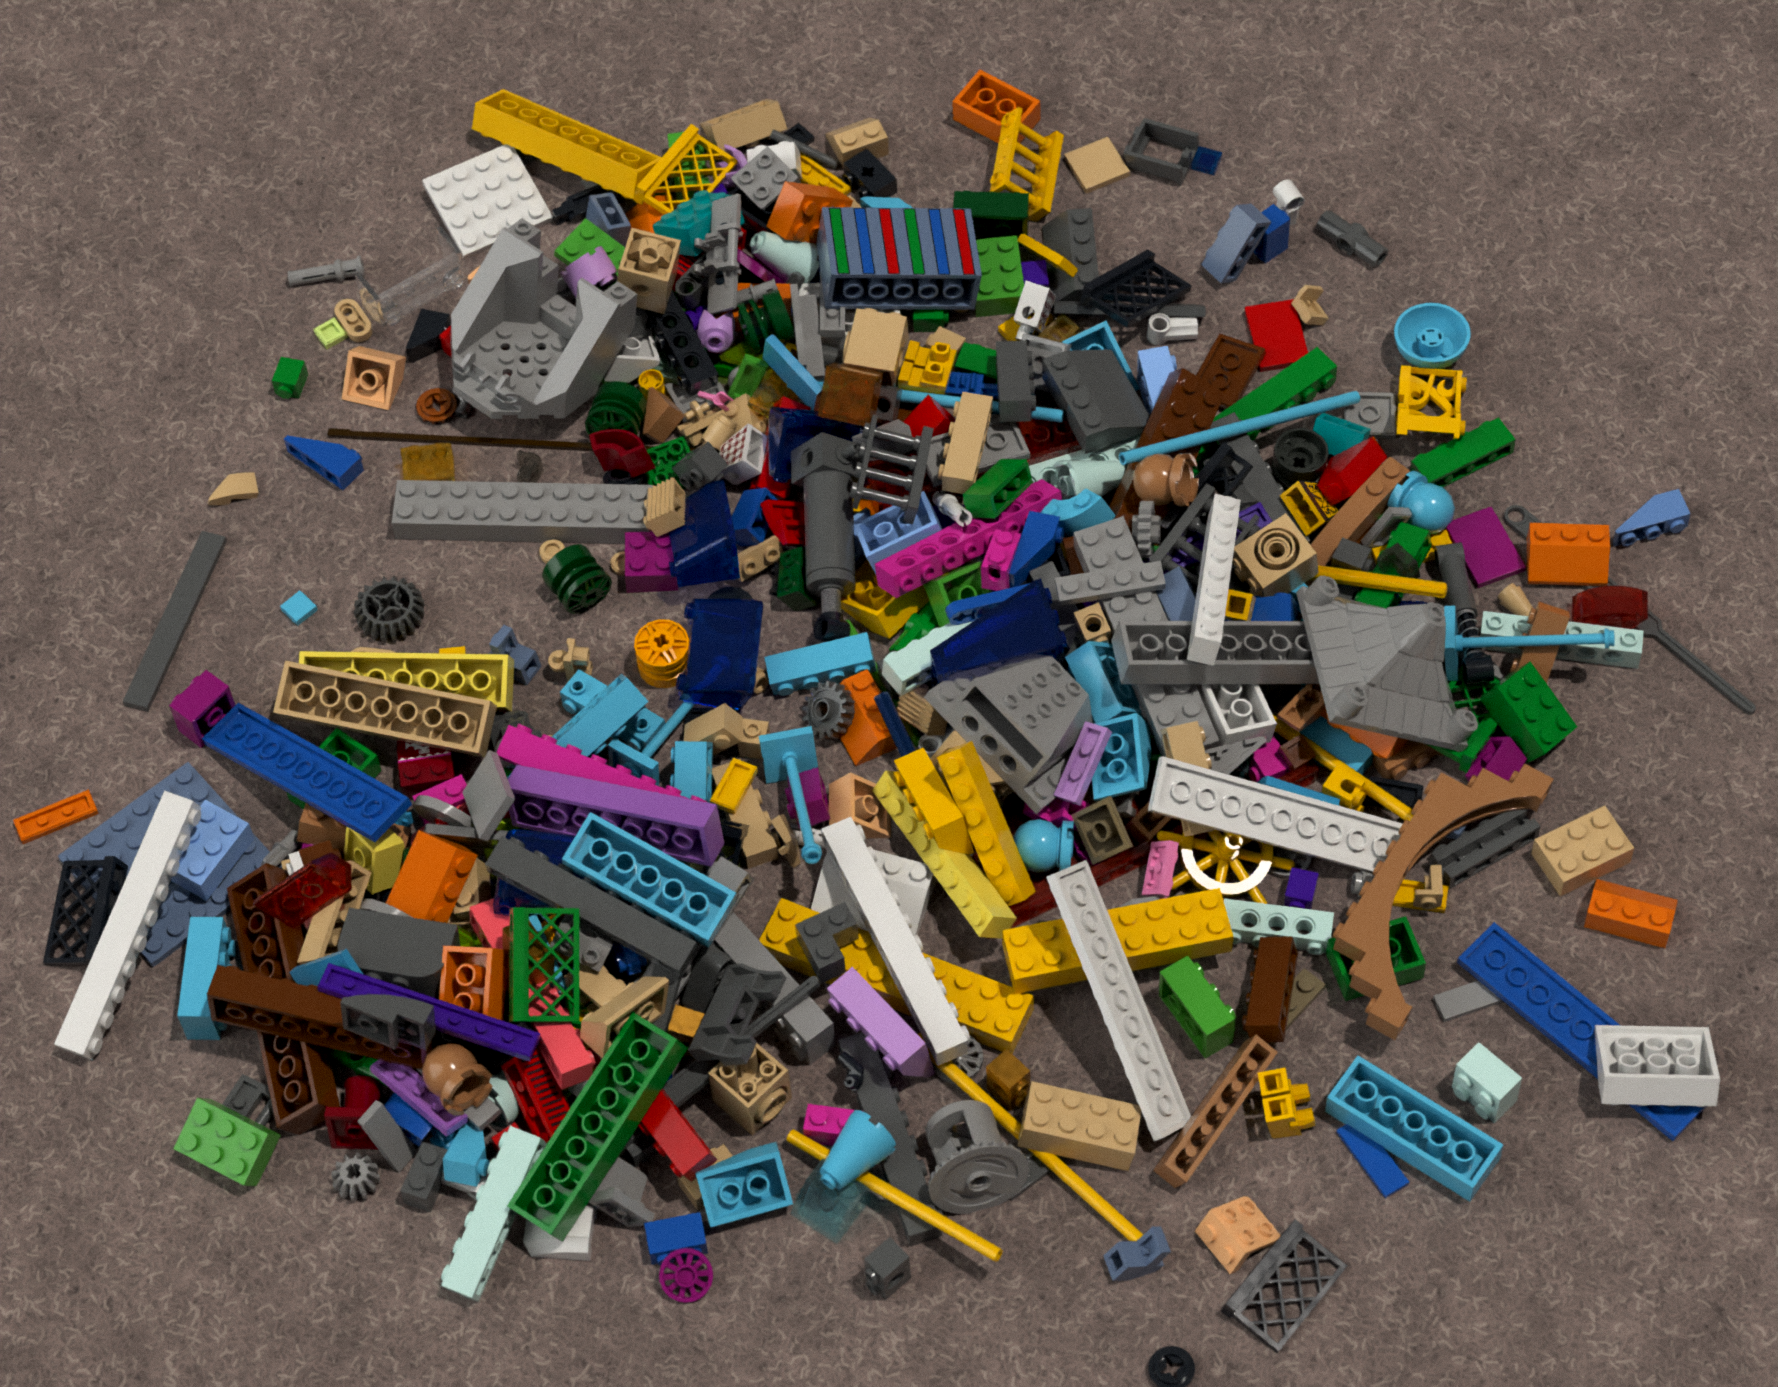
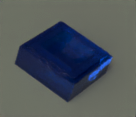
[1191,146,1222,175]

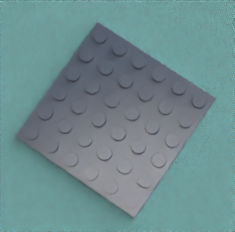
[58,762,283,967]

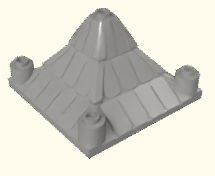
[1296,576,1478,752]

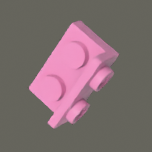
[1142,840,1179,899]

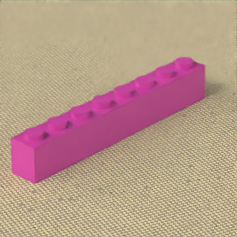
[496,724,707,802]

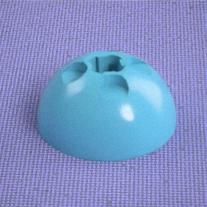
[1394,303,1471,369]

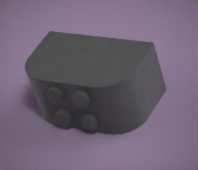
[338,908,461,999]

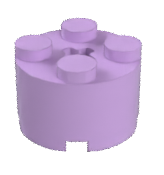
[560,246,618,298]

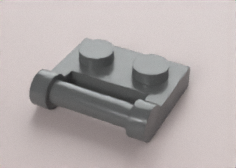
[222,1074,274,1126]

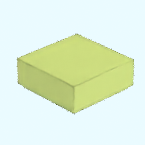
[313,317,348,349]

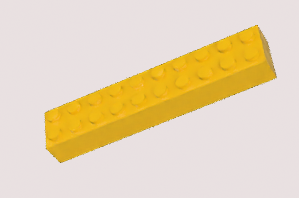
[759,898,1034,1054]

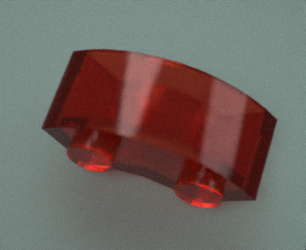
[1572,586,1648,629]

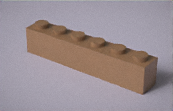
[1153,1035,1278,1188]

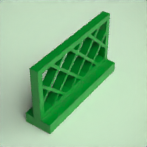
[1424,665,1500,773]
[509,907,579,1022]

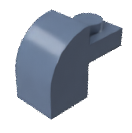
[489,625,542,685]
[1103,1226,1171,1281]

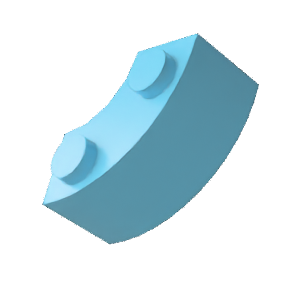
[1040,488,1116,538]

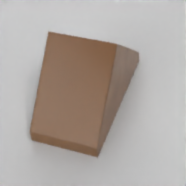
[643,387,685,443]

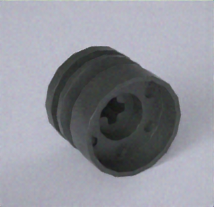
[1271,428,1329,492]

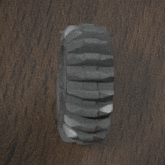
[354,575,425,643]

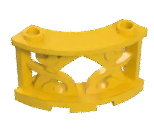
[1396,365,1467,440]

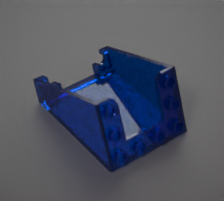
[930,579,1067,728]

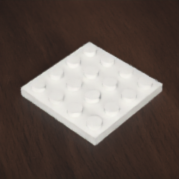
[422,144,553,260]

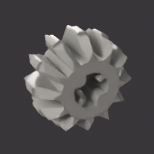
[331,1152,380,1202]

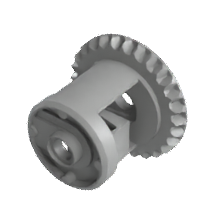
[925,1100,1029,1214]

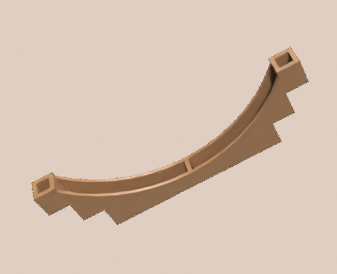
[1333,764,1554,1040]

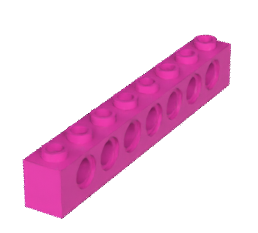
[875,479,1062,598]

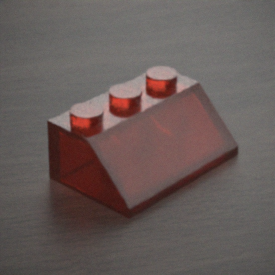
[253,852,352,929]

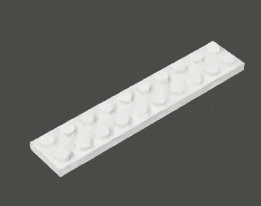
[1148,756,1402,873]
[1046,860,1191,1141]

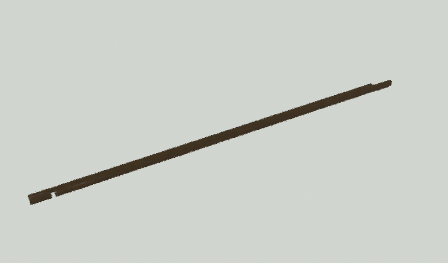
[327,428,720,453]

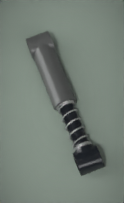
[1434,542,1494,685]

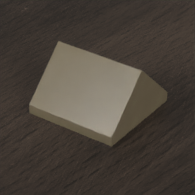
[1071,796,1133,865]

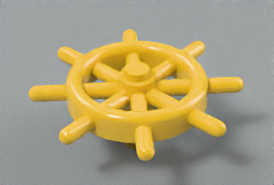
[1157,830,1295,904]

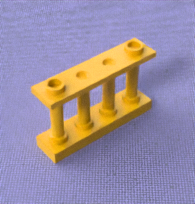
[990,107,1064,221]

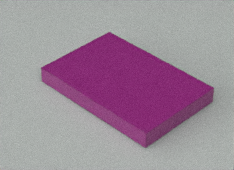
[737,248,786,284]
[1444,506,1526,589]

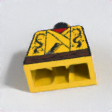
[1280,480,1339,536]

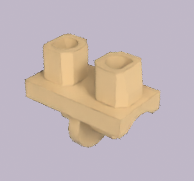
[676,400,726,446]
[548,638,593,682]

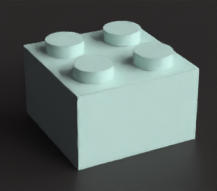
[1452,1042,1522,1123]

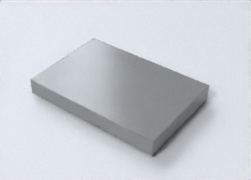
[462,750,515,841]

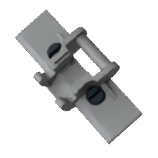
[693,194,743,315]

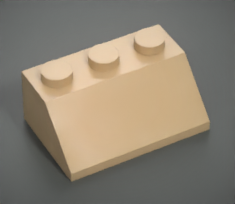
[700,99,787,152]
[580,976,669,1058]

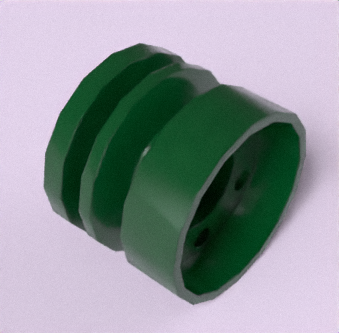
[737,289,795,354]
[585,381,647,436]
[542,544,612,614]

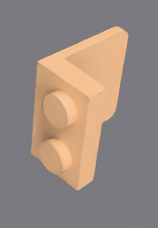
[1195,1196,1281,1274]

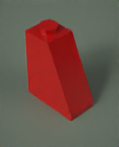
[1317,436,1387,506]

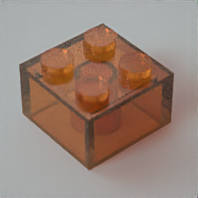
[818,363,883,426]

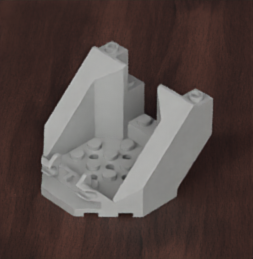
[450,218,637,419]

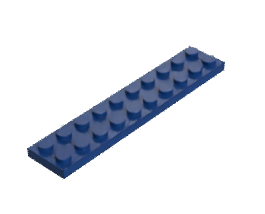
[202,703,412,842]
[1457,922,1707,1141]

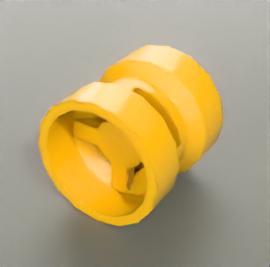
[638,369,665,401]

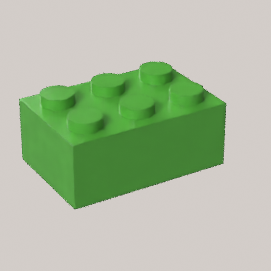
[975,235,1024,317]
[1159,955,1236,1059]
[173,1097,281,1186]

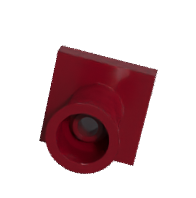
[324,1076,383,1150]

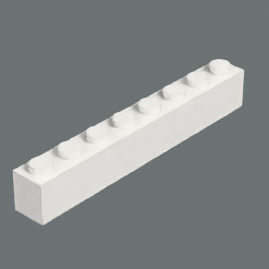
[1187,494,1241,666]

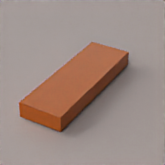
[13,789,99,844]

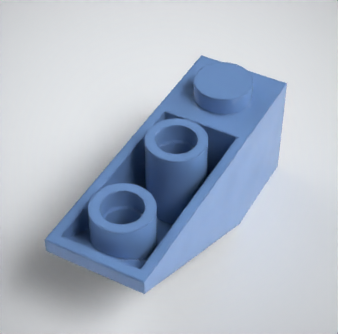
[1613,489,1690,547]

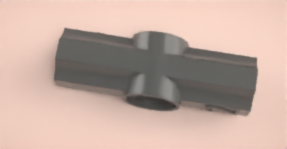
[1316,210,1388,268]

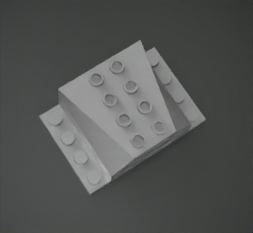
[924,649,1093,814]

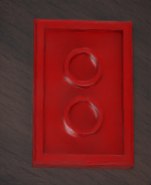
[1244,299,1308,372]

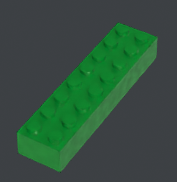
[507,1012,688,1242]

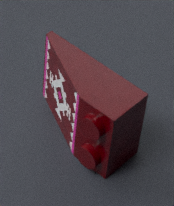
[397,740,456,800]

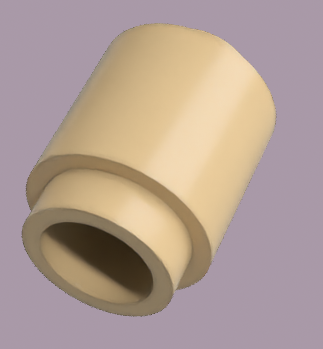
[701,413,738,451]

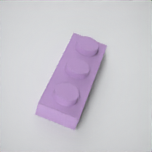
[1054,721,1112,806]

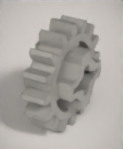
[1132,501,1161,559]

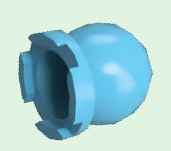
[1387,471,1455,535]
[1013,819,1074,873]

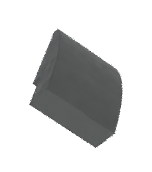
[340,994,436,1050]

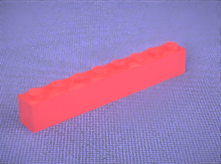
[470,896,595,1090]

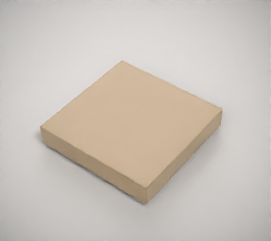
[1064,137,1130,194]

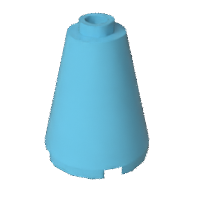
[820,1110,896,1189]

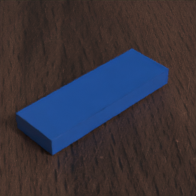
[1336,1124,1409,1199]

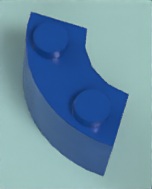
[384,1092,434,1147]

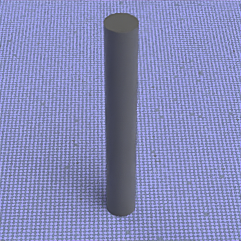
[770,129,840,170]

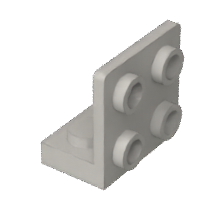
[731,146,801,211]
[589,1157,655,1227]

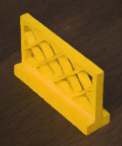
[633,124,738,214]

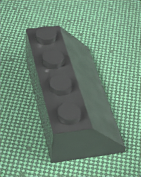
[1042,208,1099,308]

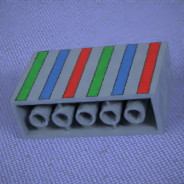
[816,207,982,310]

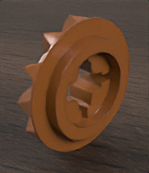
[416,388,457,425]

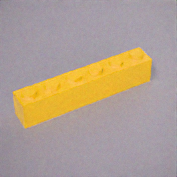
[937,741,1036,906]

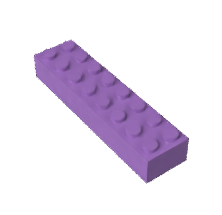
[508,765,724,867]

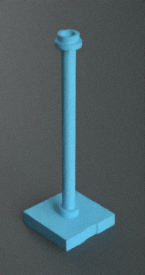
[1444,606,1615,681]
[608,656,731,786]
[759,726,822,864]

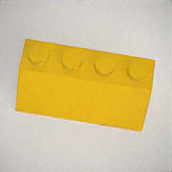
[893,748,974,855]

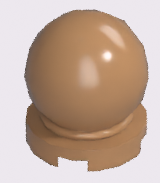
[1133,453,1199,506]
[422,1043,493,1115]

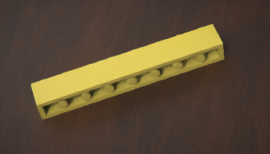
[872,770,1017,939]

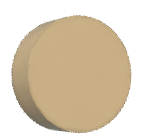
[539,539,565,564]
[610,551,625,576]

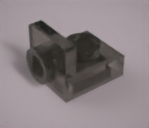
[516,450,544,483]
[1377,543,1420,579]

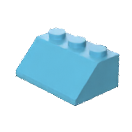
[1065,641,1143,723]

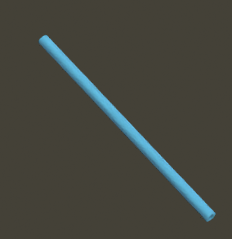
[787,380,1064,423]
[1119,391,1360,465]

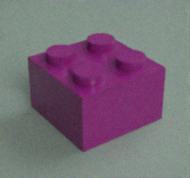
[625,531,679,593]
[169,670,235,748]

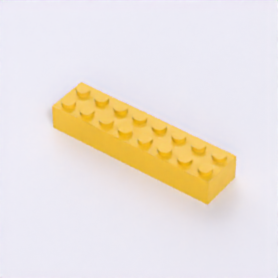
[472,89,662,199]
[1002,888,1233,994]

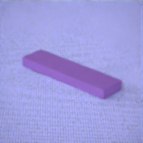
[370,1060,468,1137]

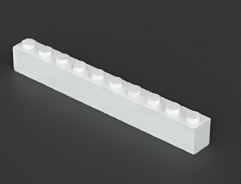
[54,791,202,1060]
[821,817,971,1066]

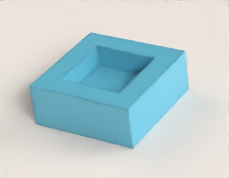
[280,590,318,626]

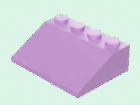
[827,967,935,1077]

